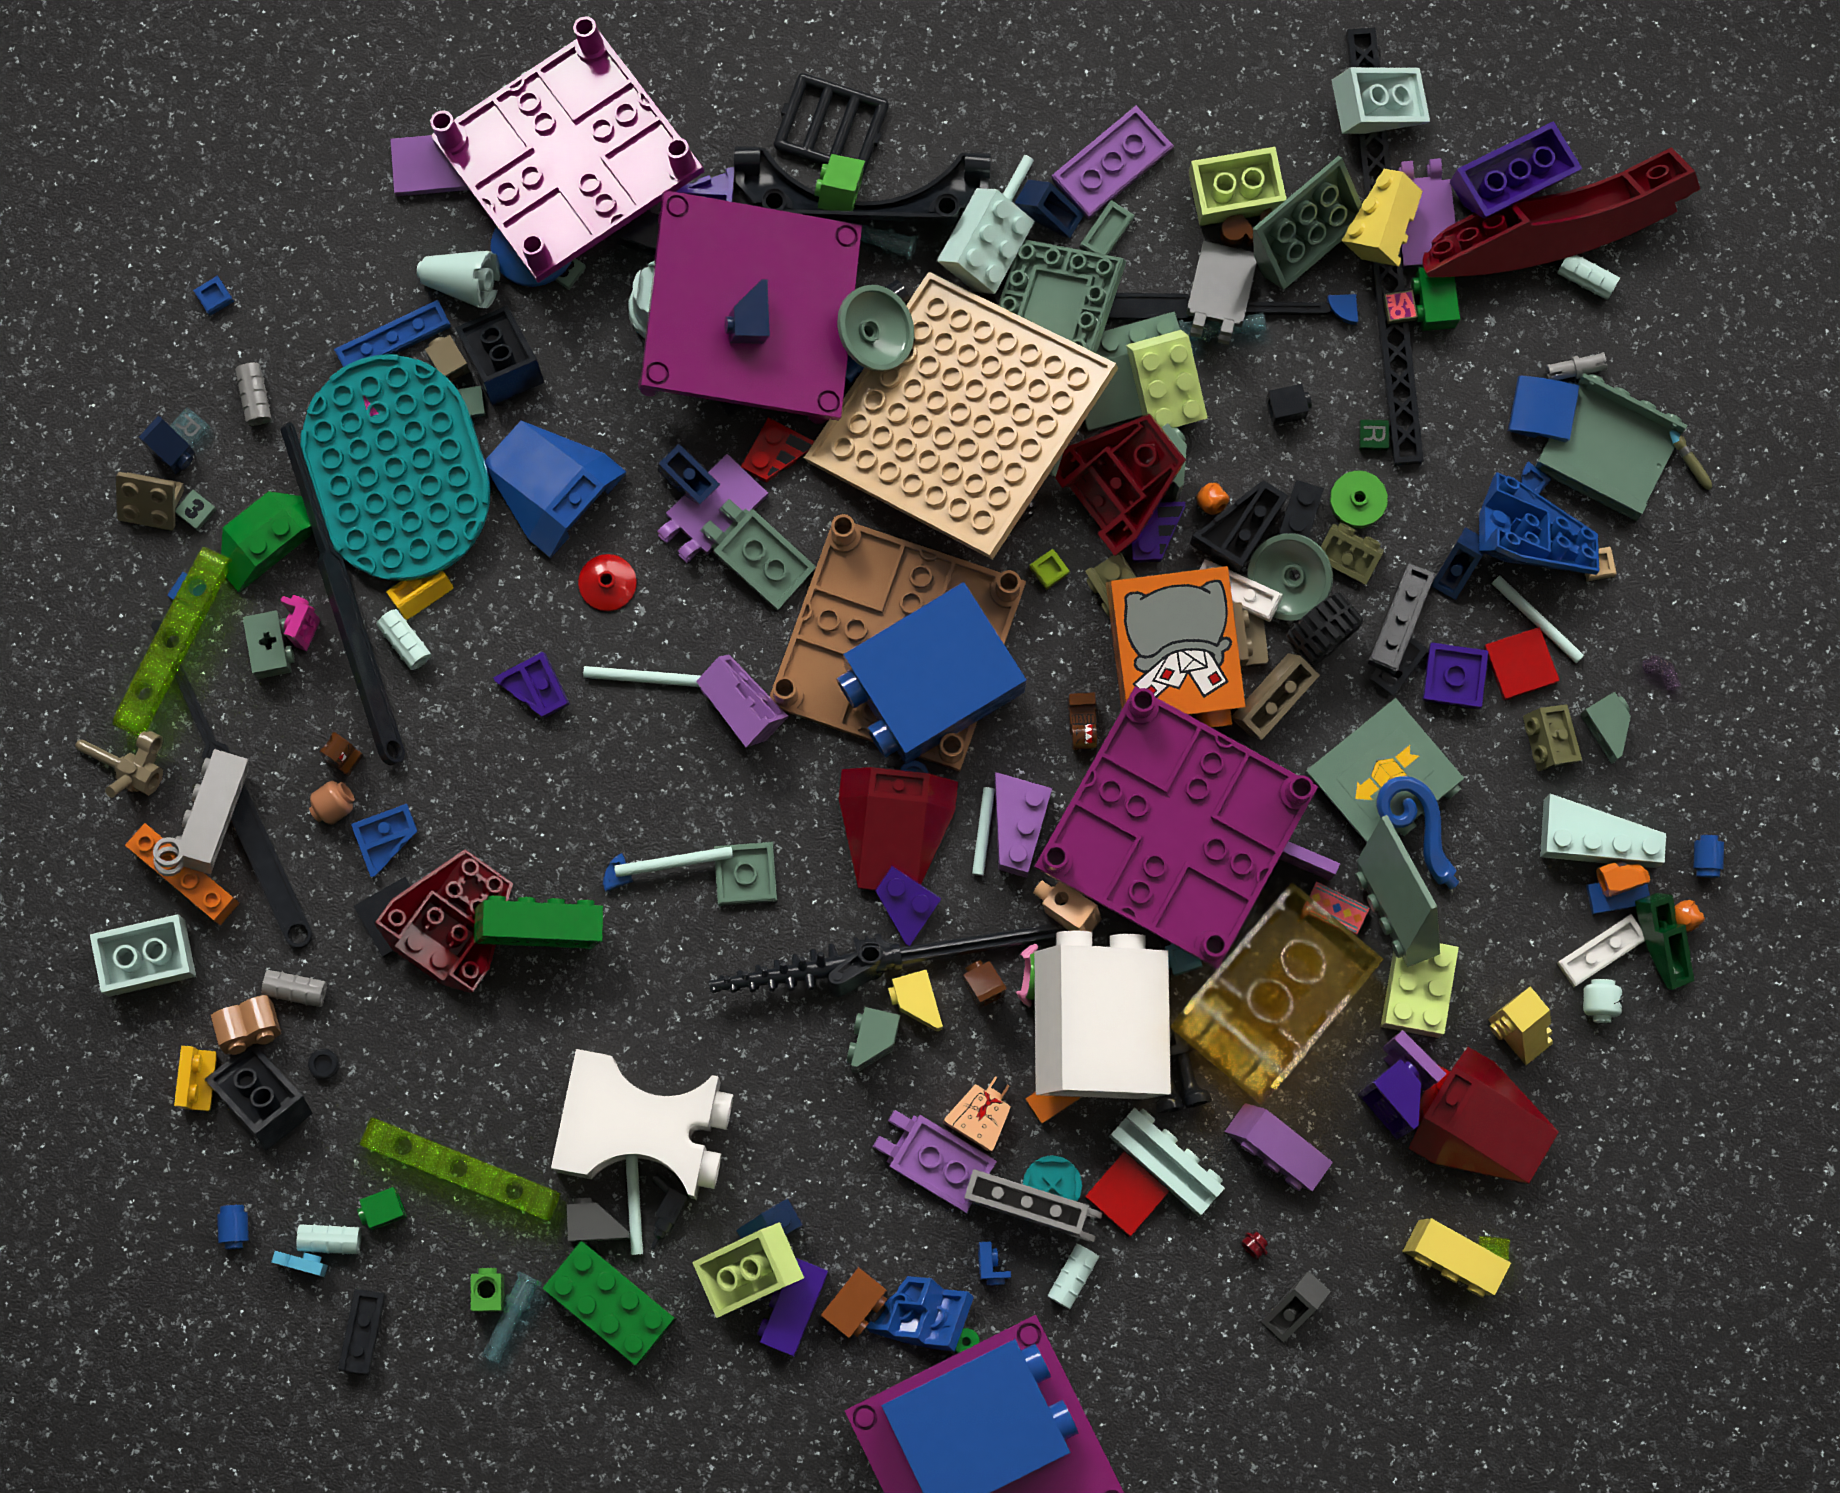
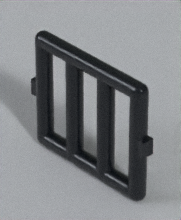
[774,73,889,175]

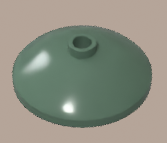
[837,285,914,371]
[1247,533,1333,621]

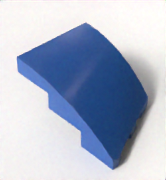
[866,1276,974,1352]

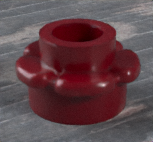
[1240,1232,1268,1260]

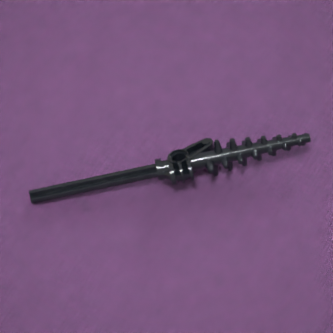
[708,923,1058,997]

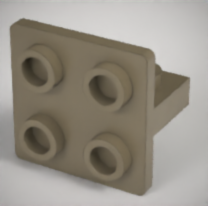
[116,472,184,530]
[1233,602,1269,667]

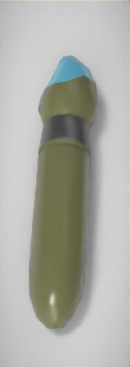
[1669,430,1712,490]

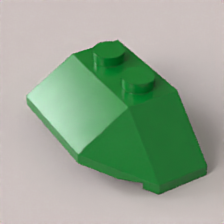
[220,491,314,592]

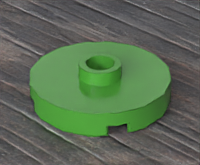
[1329,471,1388,528]

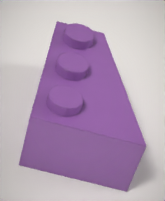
[696,654,789,747]
[994,772,1052,878]
[1225,1103,1333,1191]

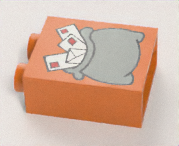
[1106,566,1246,727]

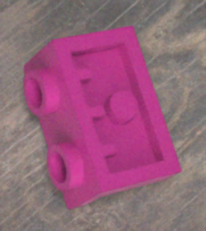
[280,595,320,651]

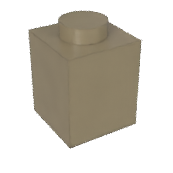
[425,335,470,382]

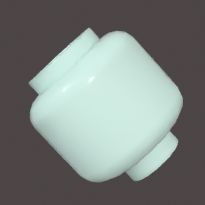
[1583,979,1622,1023]

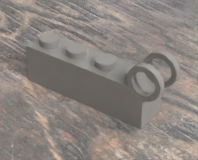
[153,749,248,876]
[964,1169,1103,1242]

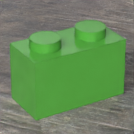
[815,154,865,211]

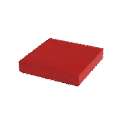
[1484,627,1560,701]
[1085,1151,1169,1237]

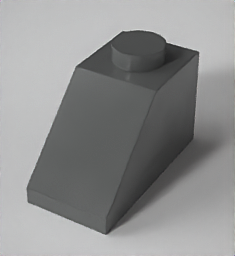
[567,1198,630,1243]
[1261,1271,1331,1342]

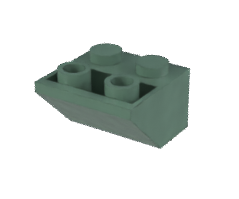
[847,1007,900,1073]

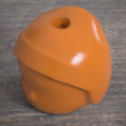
[1196,483,1230,515]
[1675,900,1705,932]

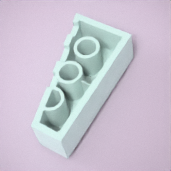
[1540,794,1666,868]

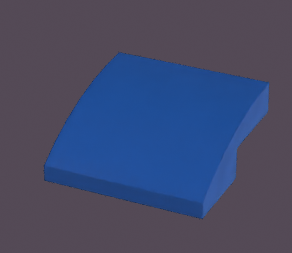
[1508,376,1579,442]

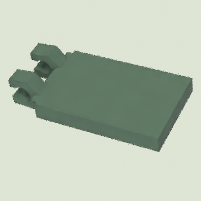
[700,499,816,611]

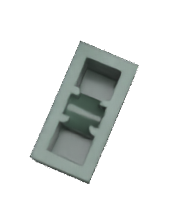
[243,610,295,679]

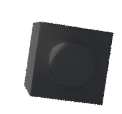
[1266,384,1312,426]

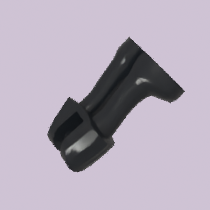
[1156,1023,1212,1114]

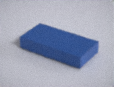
[1586,883,1650,915]

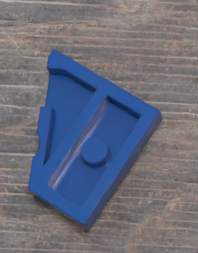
[351,804,418,877]

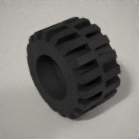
[1285,592,1364,665]

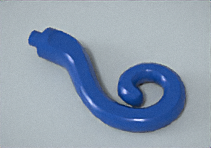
[1376,776,1459,889]

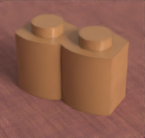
[211,995,281,1055]

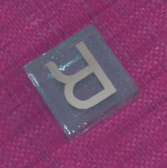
[170,407,210,447]

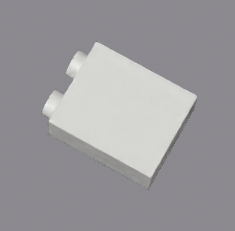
[1034,931,1171,1099]

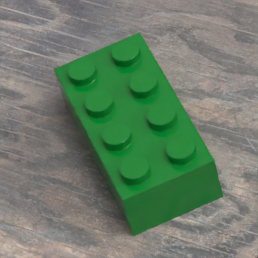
[474,896,603,949]
[543,1241,676,1366]

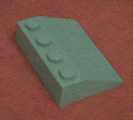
[1253,155,1362,290]
[1084,311,1180,432]
[1355,815,1440,967]

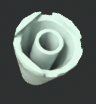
[417,251,500,308]

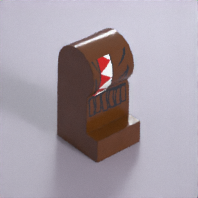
[1067,692,1097,750]
[319,732,363,776]

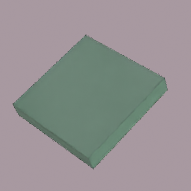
[714,842,777,906]

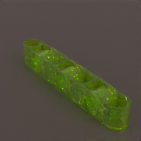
[113,547,232,737]
[359,1117,561,1222]

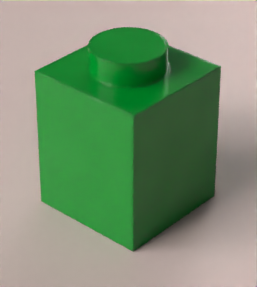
[357,1187,407,1230]

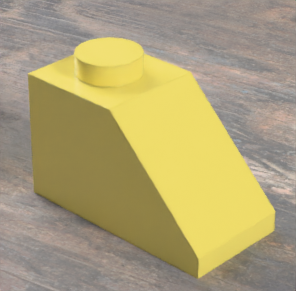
[888,970,943,1031]

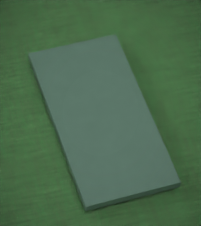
[998,239,1126,477]

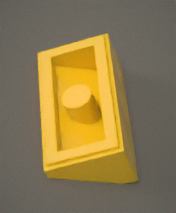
[386,571,453,620]

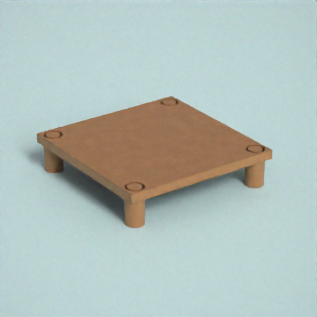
[770,514,1026,772]

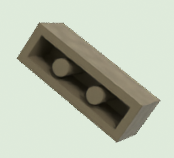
[1231,653,1320,740]

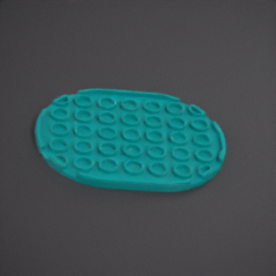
[300,354,490,581]

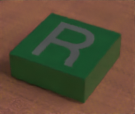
[1359,419,1389,451]

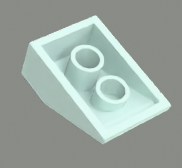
[1332,67,1430,134]

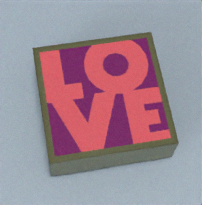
[1383,290,1417,324]

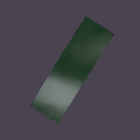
[1635,893,1694,990]

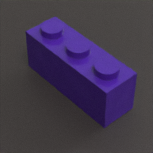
[757,1258,828,1357]

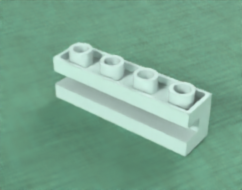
[1109,1108,1225,1217]

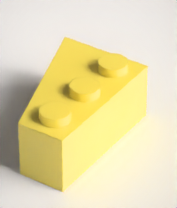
[1341,169,1423,267]
[1488,987,1553,1065]
[1402,1218,1511,1298]

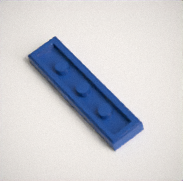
[334,300,451,367]

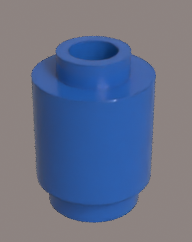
[1693,835,1724,878]
[217,1205,249,1249]

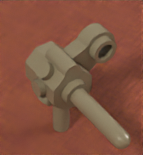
[75,731,163,798]

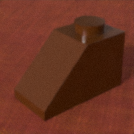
[962,960,1007,1009]

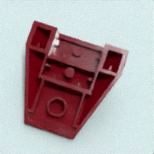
[1054,414,1186,556]

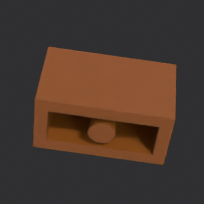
[821,1267,888,1339]

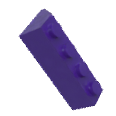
[1450,121,1582,219]
[1358,1059,1421,1140]

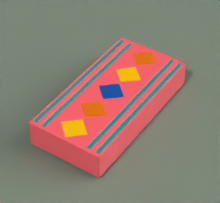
[1303,882,1370,935]

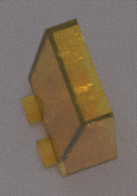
[1170,882,1384,1105]

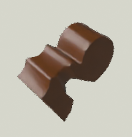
[1220,208,1272,248]

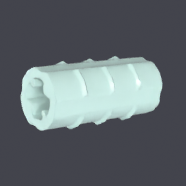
[1557,255,1620,300]
[376,609,432,670]
[296,1224,361,1255]
[1047,1244,1099,1310]

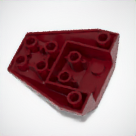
[838,767,958,890]
[374,849,513,993]
[1408,1047,1559,1184]

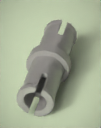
[1546,352,1607,380]

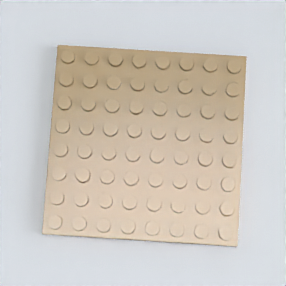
[804,272,1118,560]

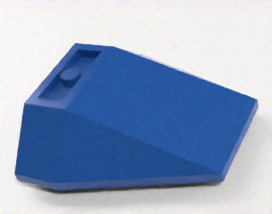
[485,421,627,558]
[1479,472,1599,575]

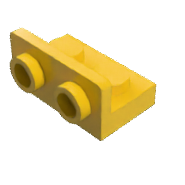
[174,1046,217,1111]

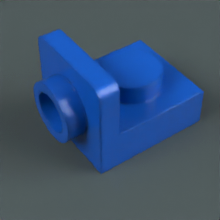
[978,1242,1011,1285]

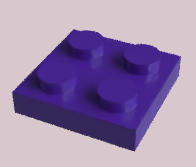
[1422,642,1488,709]

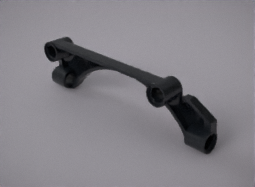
[734,146,991,226]

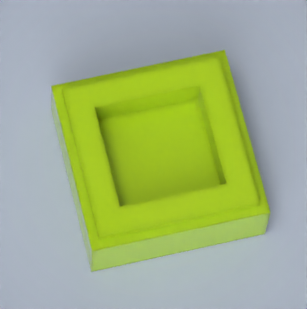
[1029,549,1070,590]

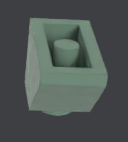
[1580,692,1631,764]

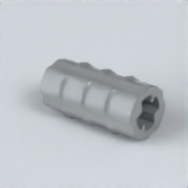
[235,362,272,426]
[261,970,327,1007]

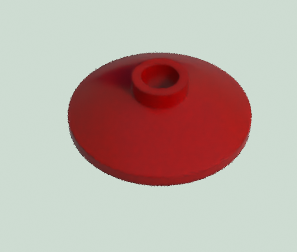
[578,554,637,611]

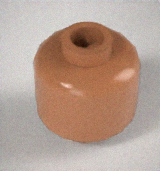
[309,781,355,825]

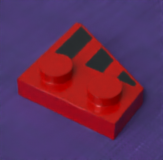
[741,418,815,483]

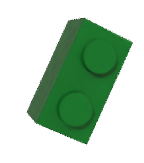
[1411,267,1460,331]

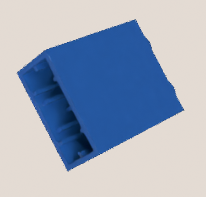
[836,582,1027,765]
[881,1339,1079,1493]

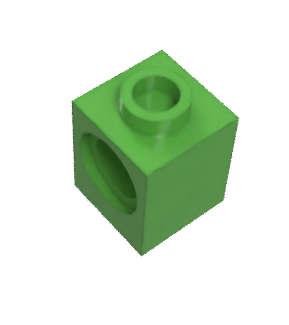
[471,1268,504,1312]

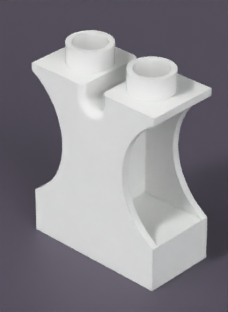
[551,1049,733,1200]

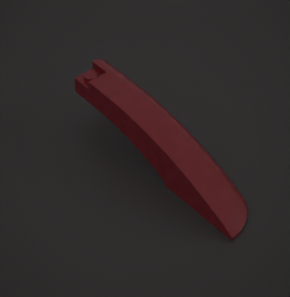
[1423,147,1701,277]

